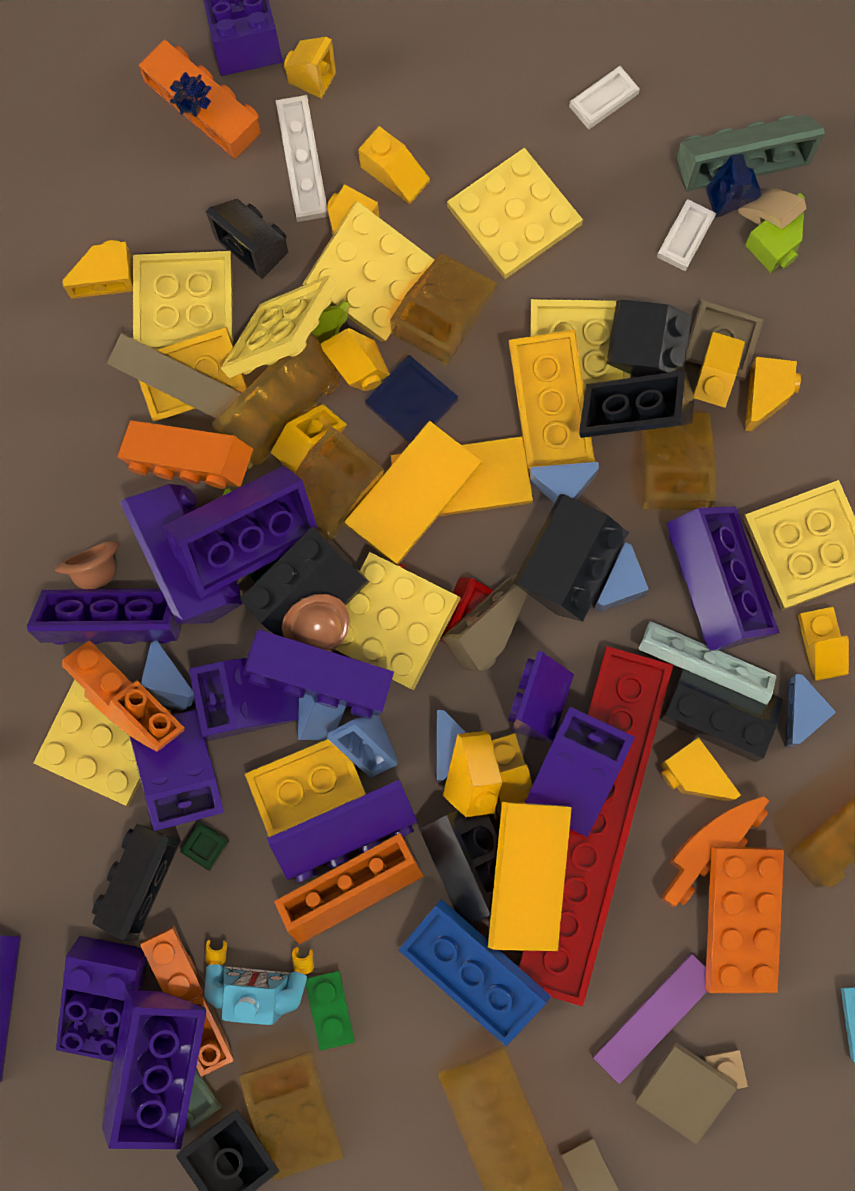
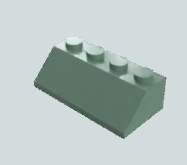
[677,114,825,192]

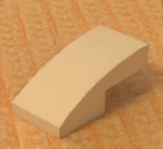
[738,188,807,229]

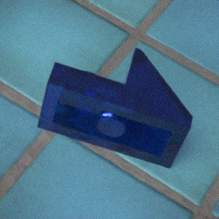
[706,154,762,217]

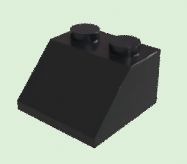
[206,198,288,279]
[606,300,692,377]
[176,1109,280,1191]

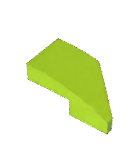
[306,301,350,352]

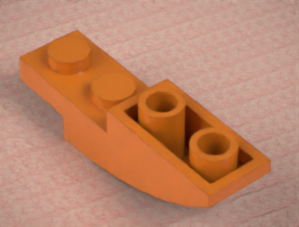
[62,640,185,752]
[659,796,770,907]
[140,926,234,1077]

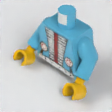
[204,940,314,1025]

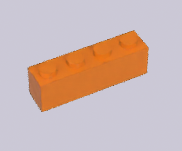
[138,39,261,159]
[117,420,253,489]
[274,833,424,944]

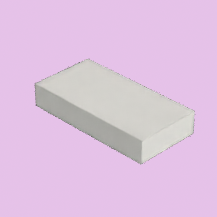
[569,66,640,130]
[657,199,716,271]

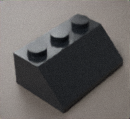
[579,371,694,438]
[513,494,629,622]
[240,526,370,637]
[660,668,782,762]
[419,808,500,924]
[92,824,181,941]

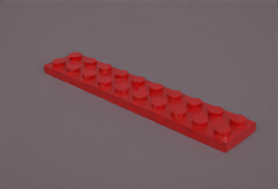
[518,646,673,1007]

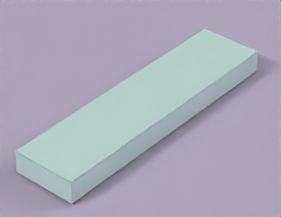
[639,621,777,705]

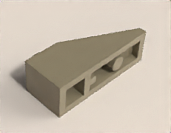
[442,574,527,672]

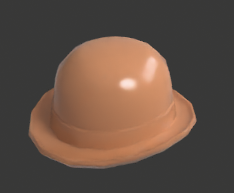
[55,540,119,589]
[282,594,350,652]

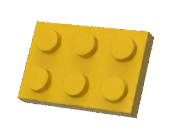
[139,327,249,422]
[245,739,366,837]

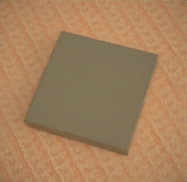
[685,299,764,382]
[635,1042,738,1144]

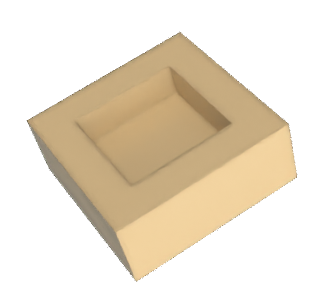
[702,1049,748,1089]

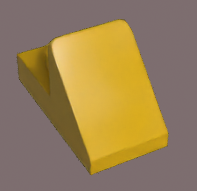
[798,607,849,681]
[492,733,532,807]

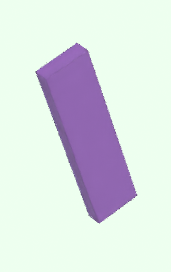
[592,954,707,1084]

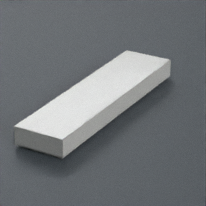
[276,95,329,222]

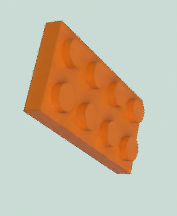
[705,847,784,993]

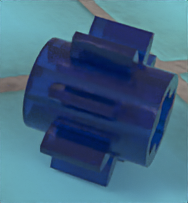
[170,72,211,117]

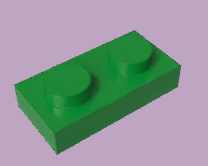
[306,970,356,1051]

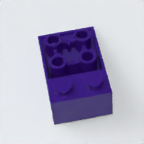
[204,0,283,76]
[508,651,574,744]
[189,658,299,741]
[525,707,635,837]
[129,710,224,831]
[56,935,147,1062]

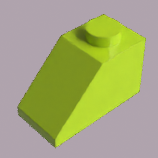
[745,193,805,273]

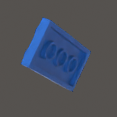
[398,899,551,1046]

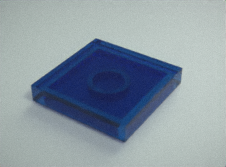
[365,355,458,443]

